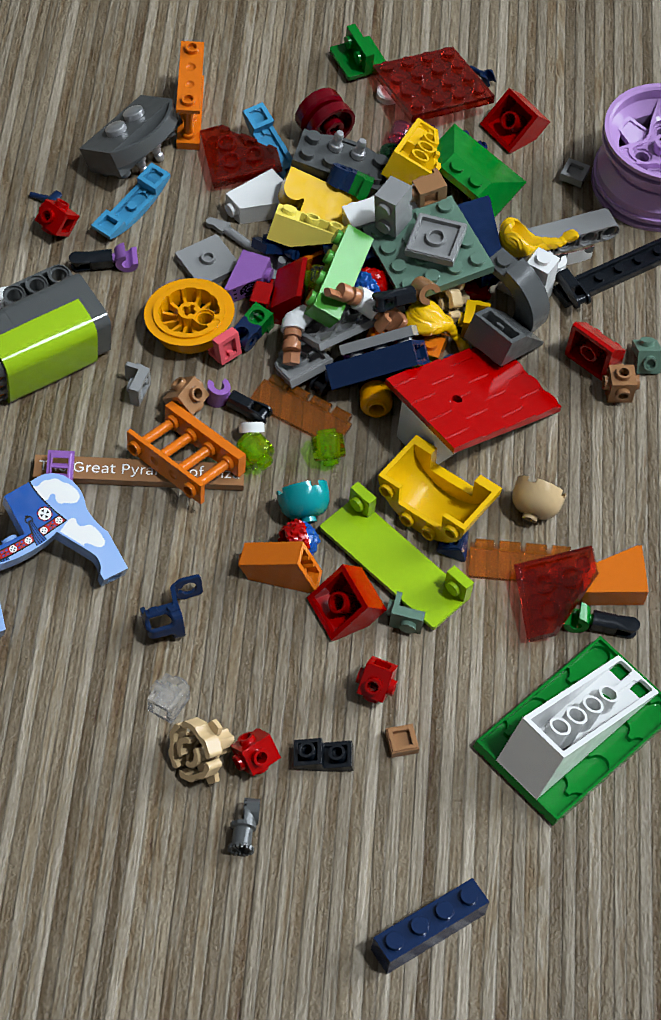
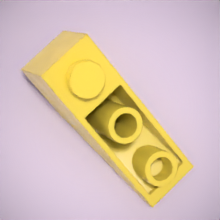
[267,204,344,247]

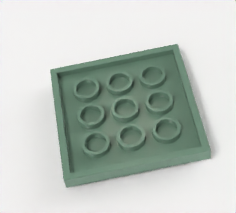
[362,195,494,301]

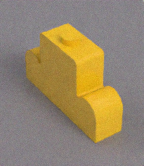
[278,166,360,249]

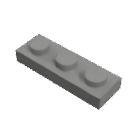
[339,325,419,358]

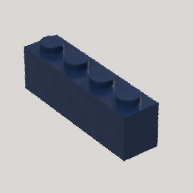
[371,878,489,974]

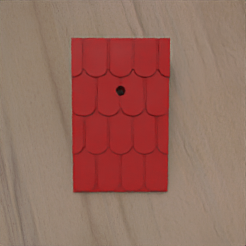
[385,348,561,465]

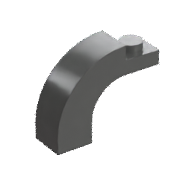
[490,247,550,333]

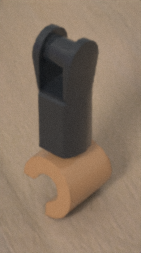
[372,276,441,313]

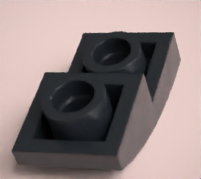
[294,738,354,772]

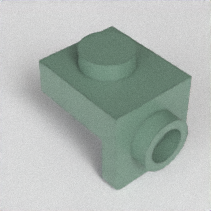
[632,337,661,374]
[386,591,425,634]

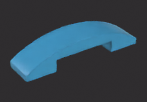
[242,102,293,180]
[91,162,171,240]

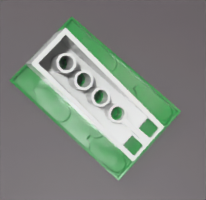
[473,636,661,825]

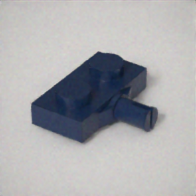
[251,234,305,260]

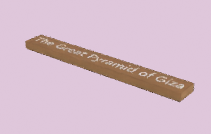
[33,455,244,491]

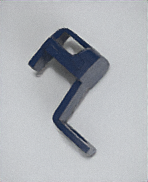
[140,574,203,639]

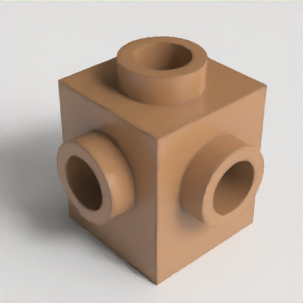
[602,364,640,403]
[163,376,210,415]

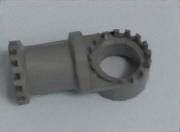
[228,798,260,857]

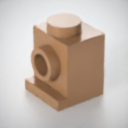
[411,168,447,208]

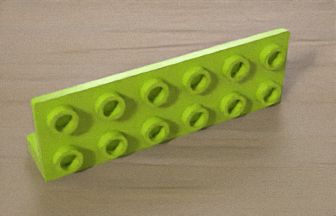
[320,482,474,630]

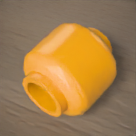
[359,380,393,418]

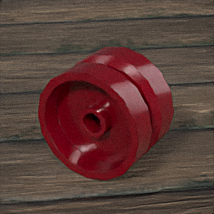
[295,88,355,138]

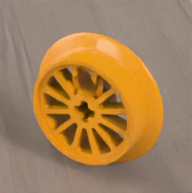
[144,278,235,354]

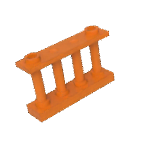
[176,41,204,150]
[127,401,246,505]

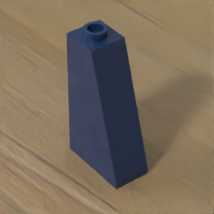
[458,195,501,288]
[325,340,430,390]

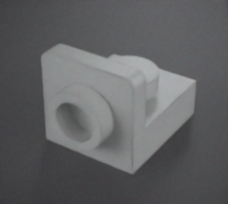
[124,362,151,406]

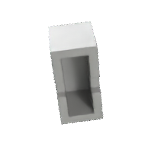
[374,176,412,238]

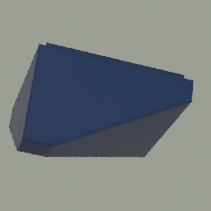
[436,531,469,562]

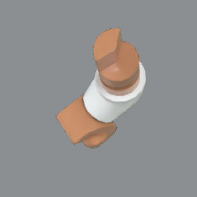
[324,282,408,334]
[281,289,314,366]

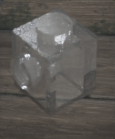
[147,673,190,724]

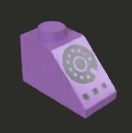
[224,249,274,302]

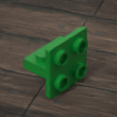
[330,24,388,81]

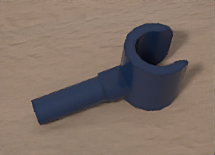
[469,65,496,87]
[29,190,62,202]

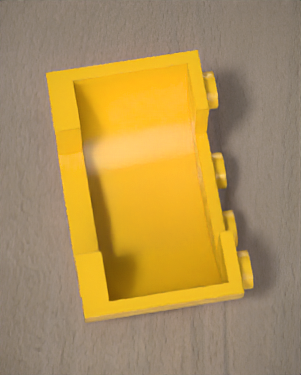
[378,435,502,543]

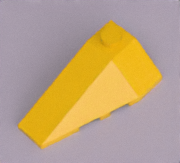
[381,118,441,185]

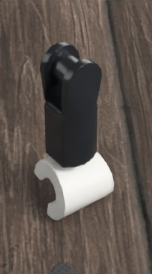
[548,250,591,309]

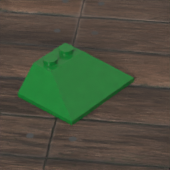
[437,124,526,217]

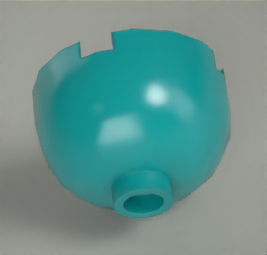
[276,480,330,524]

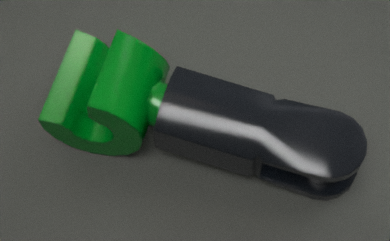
[564,602,640,639]

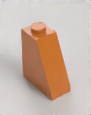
[238,541,322,593]
[574,545,649,605]

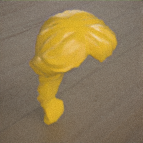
[499,217,579,258]
[404,300,470,352]

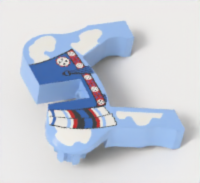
[0,473,128,637]

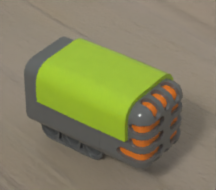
[0,264,111,403]

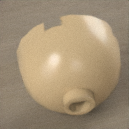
[512,475,567,523]

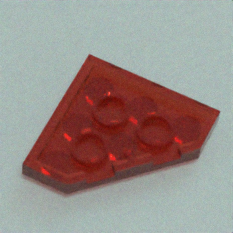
[200,125,283,189]
[514,545,599,642]

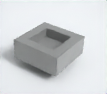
[559,158,590,188]

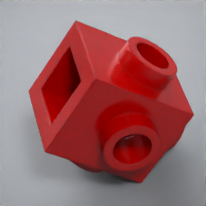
[35,198,80,237]
[355,656,398,703]
[230,728,281,776]

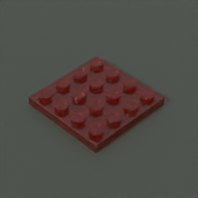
[372,46,495,123]

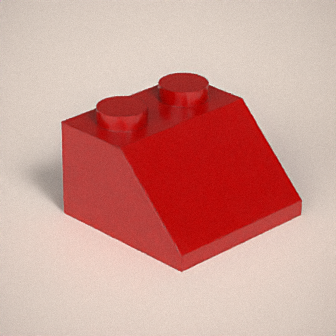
[480,88,550,153]
[266,257,308,325]
[564,322,626,381]
[307,564,387,641]

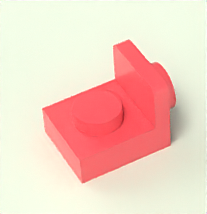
[208,327,242,366]

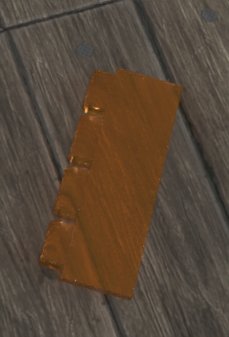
[251,374,352,448]
[468,538,576,587]

